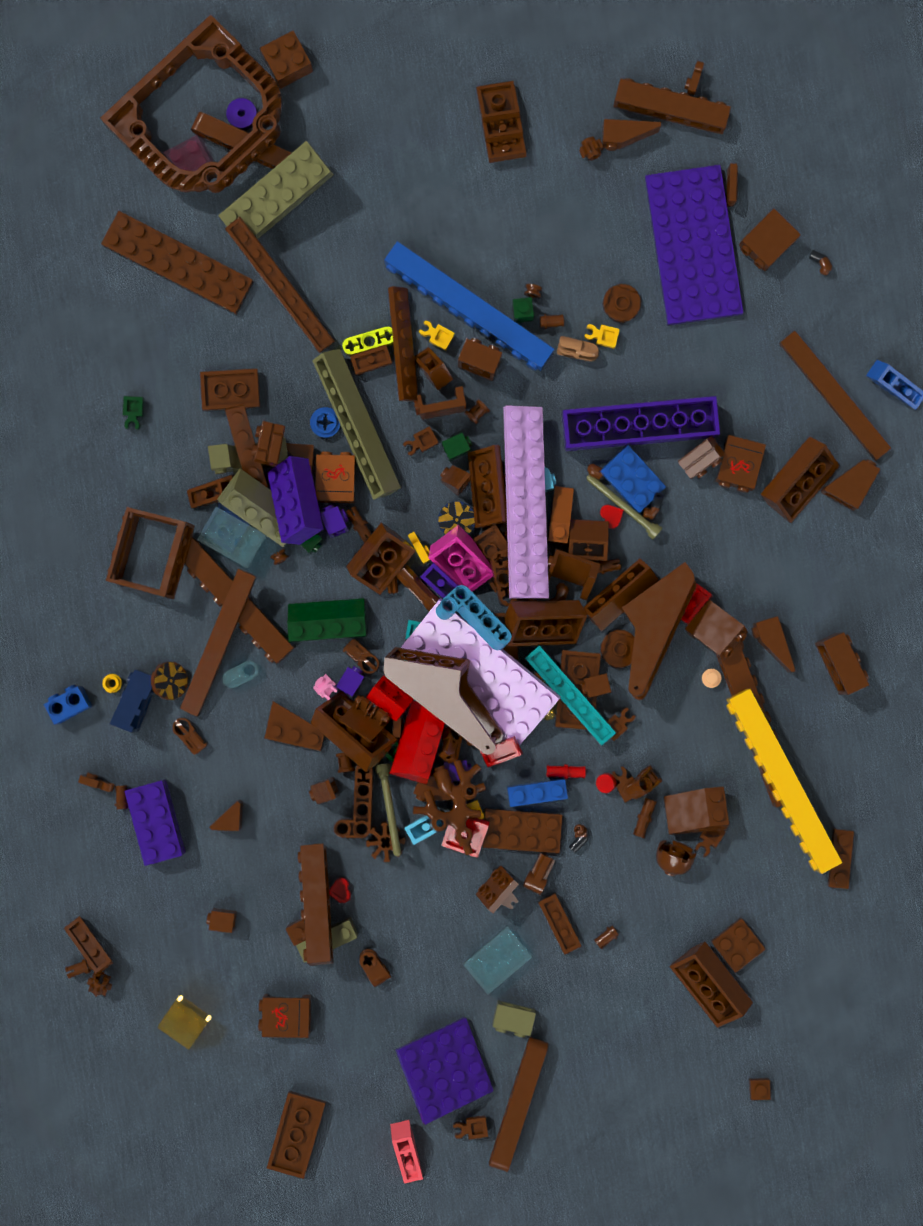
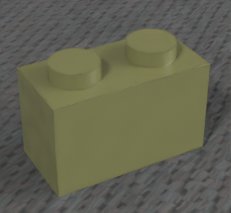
[492,1000,536,1037]

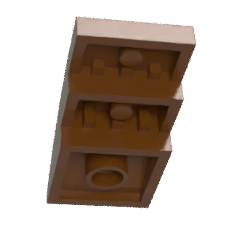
[476,81,526,163]

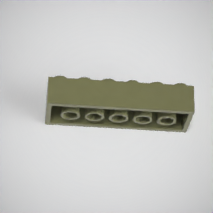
[218,141,334,239]

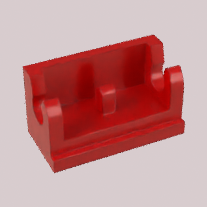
[366,675,414,722]

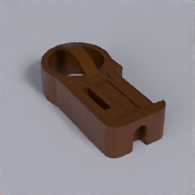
[343,639,380,674]
[172,718,208,755]
[439,726,463,764]

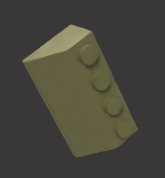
[217,468,286,547]

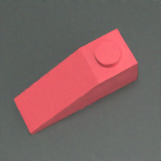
[390,1120,423,1183]

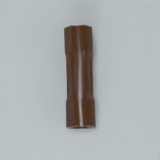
[396,565,439,612]

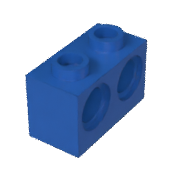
[43,685,92,725]

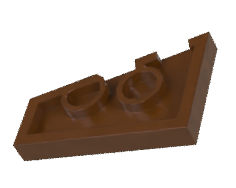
[264,701,325,751]

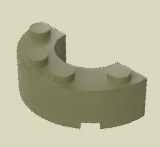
[208,437,288,475]

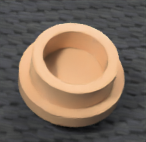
[702,669,721,688]

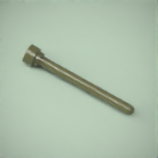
[586,475,663,539]
[375,764,401,857]

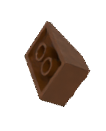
[664,787,729,835]

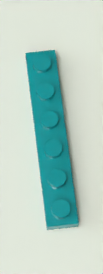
[525,646,616,746]

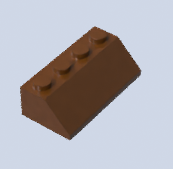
[760,436,840,523]
[505,600,588,646]
[311,691,397,772]
[669,941,753,1028]

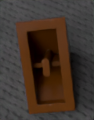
[286,443,315,475]
[209,800,243,831]

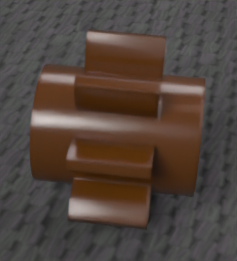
[579,136,604,161]
[87,971,112,997]

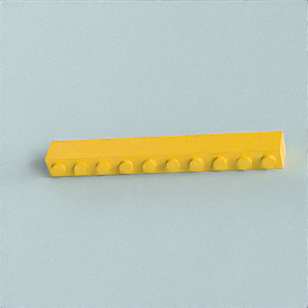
[726,689,842,874]

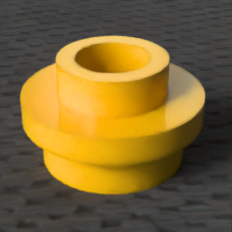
[102,674,122,693]

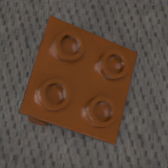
[339,695,391,742]

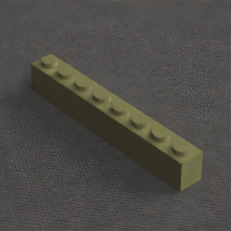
[312,349,401,500]

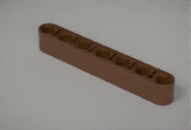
[191,112,291,169]
[489,1037,549,1172]

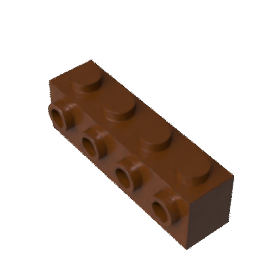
[583,559,659,631]

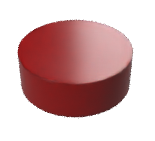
[596,773,616,793]

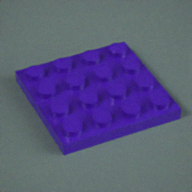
[395,1017,494,1125]

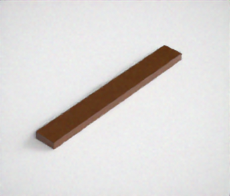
[225,217,335,353]
[779,331,891,461]
[180,568,257,717]

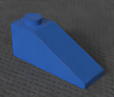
[866,360,923,410]

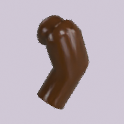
[548,583,569,601]

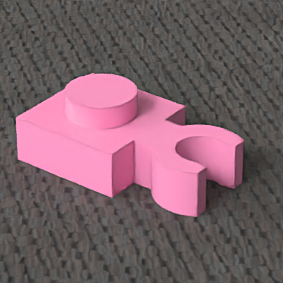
[313,674,337,700]

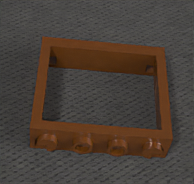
[106,507,195,599]

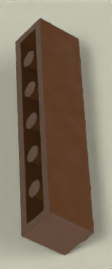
[613,78,731,135]
[298,843,334,966]

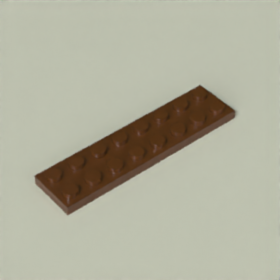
[101,211,254,314]

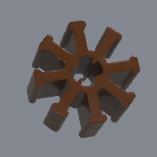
[366,821,406,862]

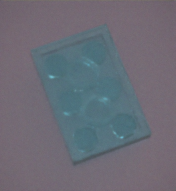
[197,507,266,569]
[463,926,532,994]

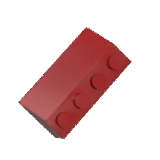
[390,701,445,785]

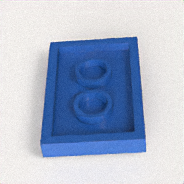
[599,445,666,513]

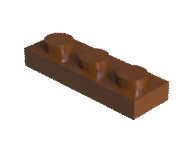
[828,829,854,889]
[538,893,581,955]
[64,916,113,975]

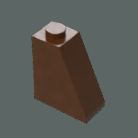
[821,459,880,511]

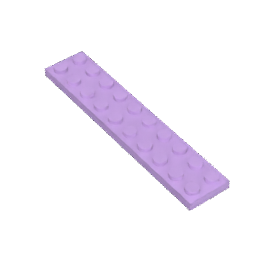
[503,406,549,599]

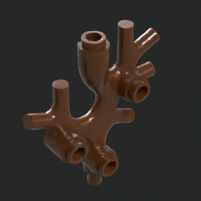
[413,760,486,855]

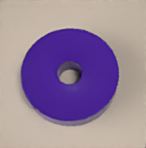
[226,98,257,130]

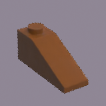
[547,486,574,545]

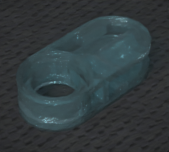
[223,661,260,688]

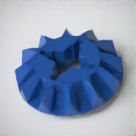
[310,407,340,438]

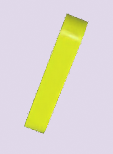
[342,327,393,356]

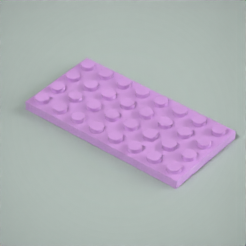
[401,598,561,746]

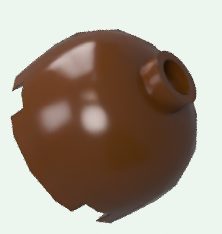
[656,840,696,876]

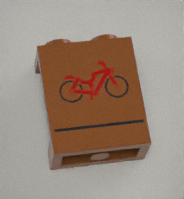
[315,452,356,504]

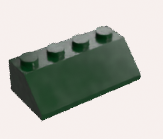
[287,598,367,642]

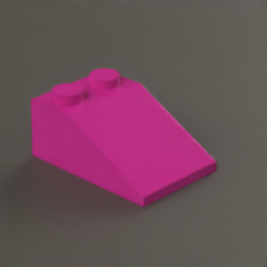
[428,525,493,592]

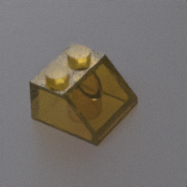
[157,995,212,1050]

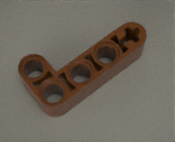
[334,765,374,838]

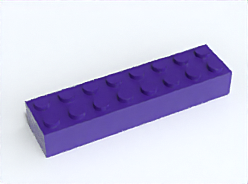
[561,396,720,451]

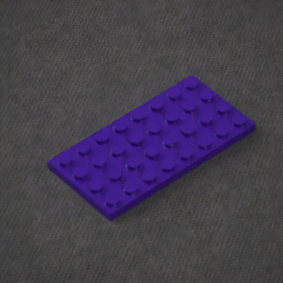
[645,165,743,325]

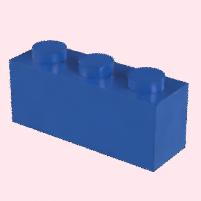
[507,778,568,807]

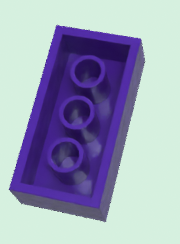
[267,456,323,545]
[125,779,186,866]

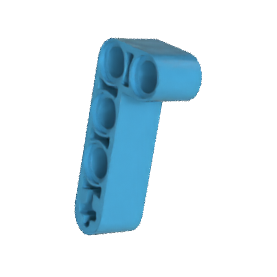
[436,585,512,651]

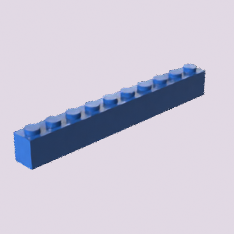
[384,241,554,371]

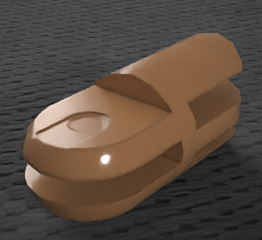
[557,336,599,361]

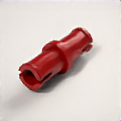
[546,764,586,780]

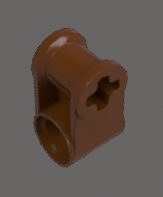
[627,765,663,799]
[359,948,391,988]

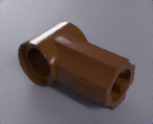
[523,853,555,895]

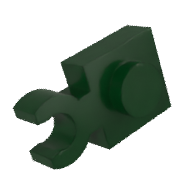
[123,396,144,430]

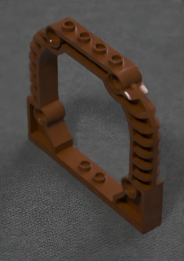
[100,15,282,193]

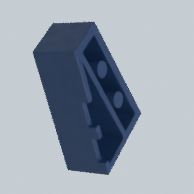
[110,669,154,733]

